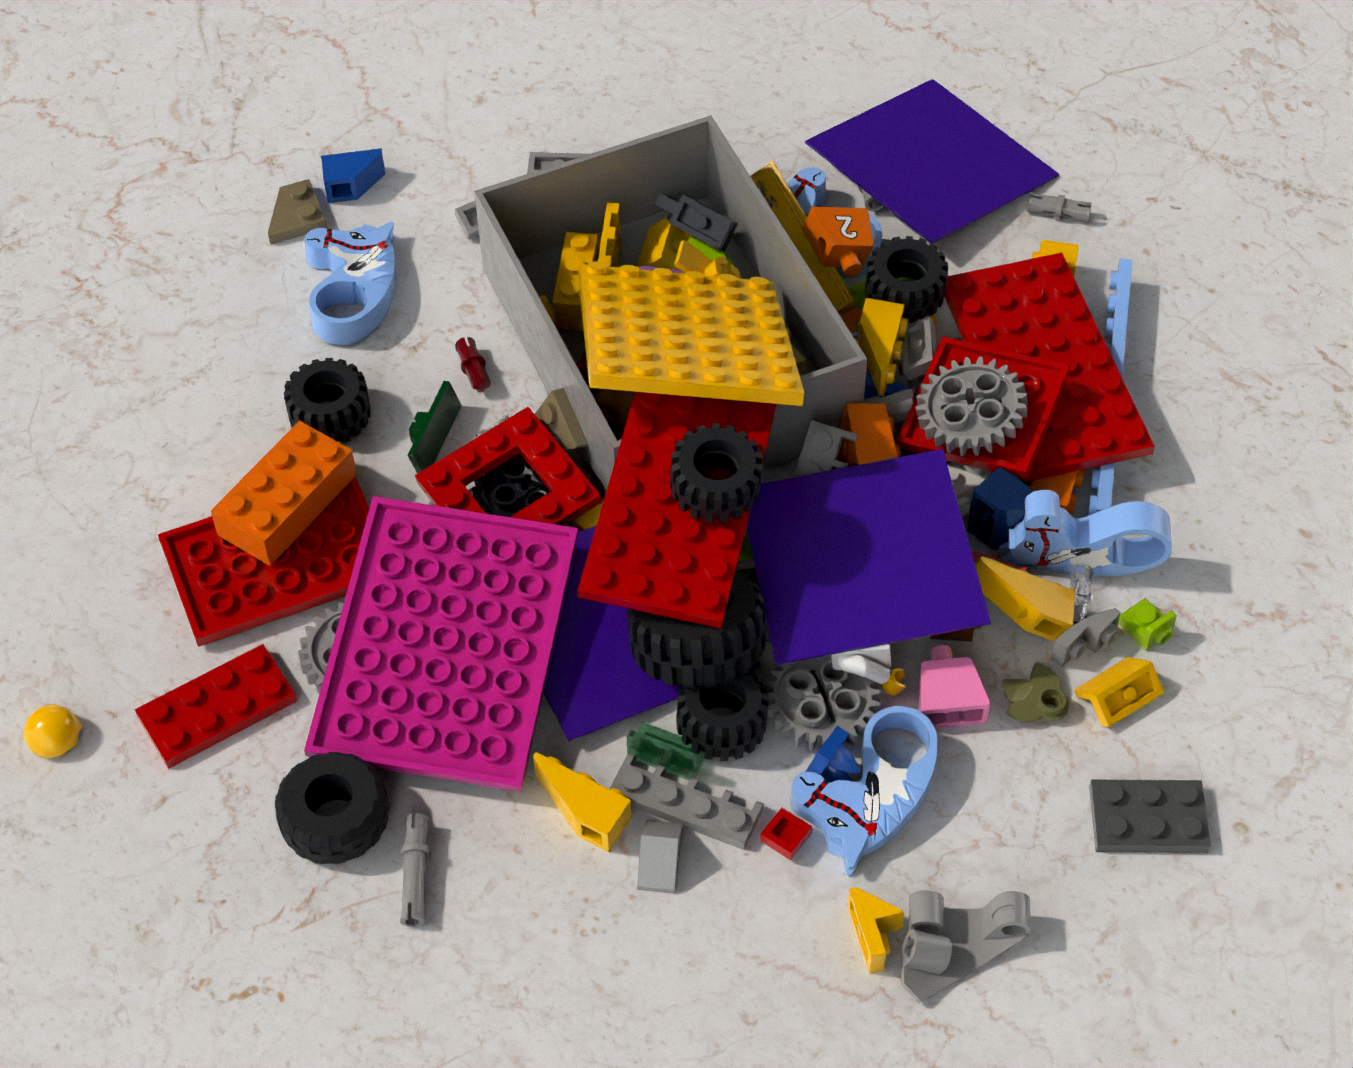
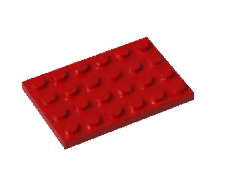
[158,476,369,647]

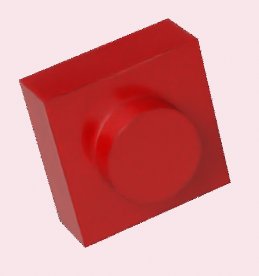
[760,807,812,860]

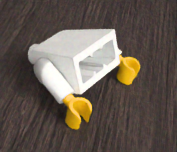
[830,644,906,696]

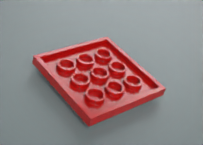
[896,337,1071,480]

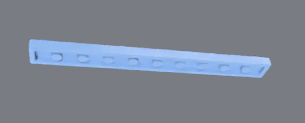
[1088,258,1133,515]

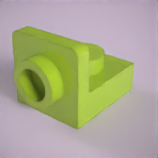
[1118,598,1177,651]

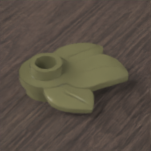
[1002,662,1069,723]

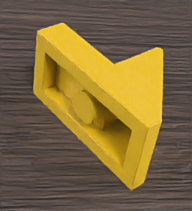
[847,887,904,974]

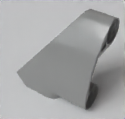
[901,890,1031,1003]

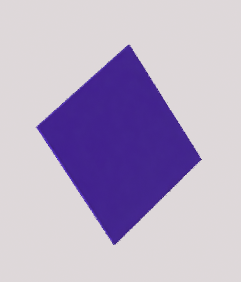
[805,79,1059,244]
[747,449,991,665]
[544,526,761,742]

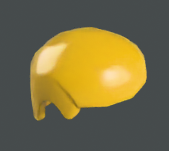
[24,704,83,759]

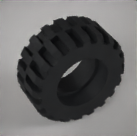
[627,569,766,689]

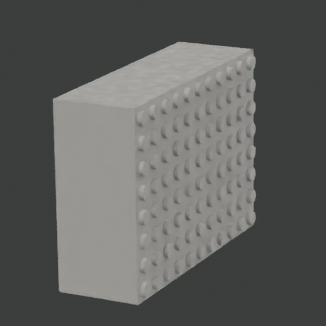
[474,115,867,497]

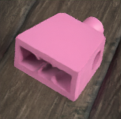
[918,645,990,728]

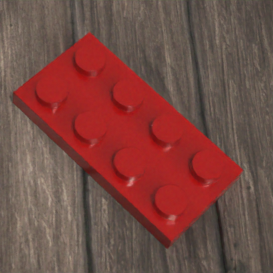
[134,644,297,769]

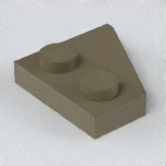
[268,179,328,245]
[535,388,588,450]

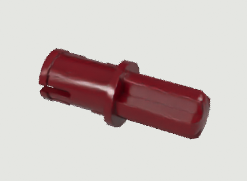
[455,337,491,393]

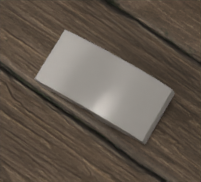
[1051,608,1121,668]

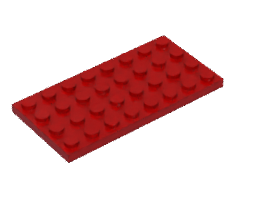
[945,253,1155,483]
[578,392,778,629]

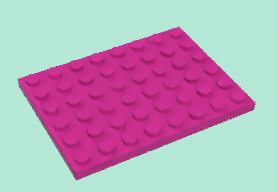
[304,496,579,792]

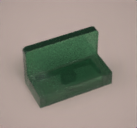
[627,721,705,781]

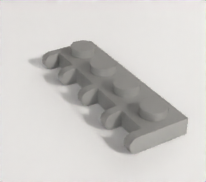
[793,420,858,478]
[610,753,764,850]

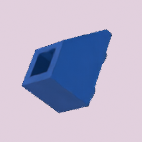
[321,148,385,203]

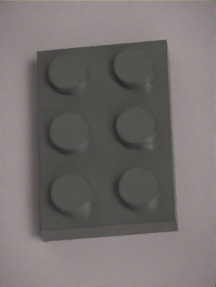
[1089,779,1211,853]

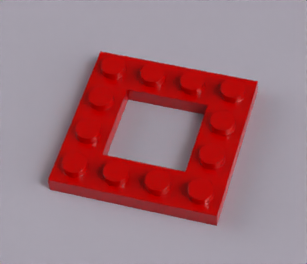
[414,407,602,526]

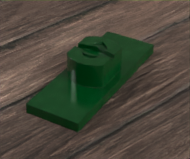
[407,381,462,474]

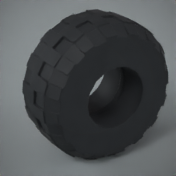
[275,752,389,864]

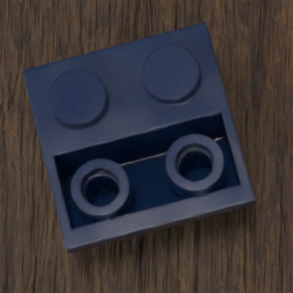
[967,467,1034,550]

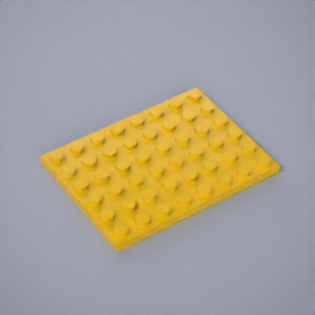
[578,262,805,406]

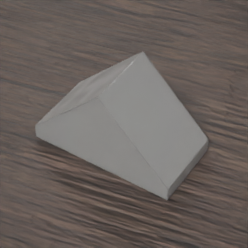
[637,820,684,894]

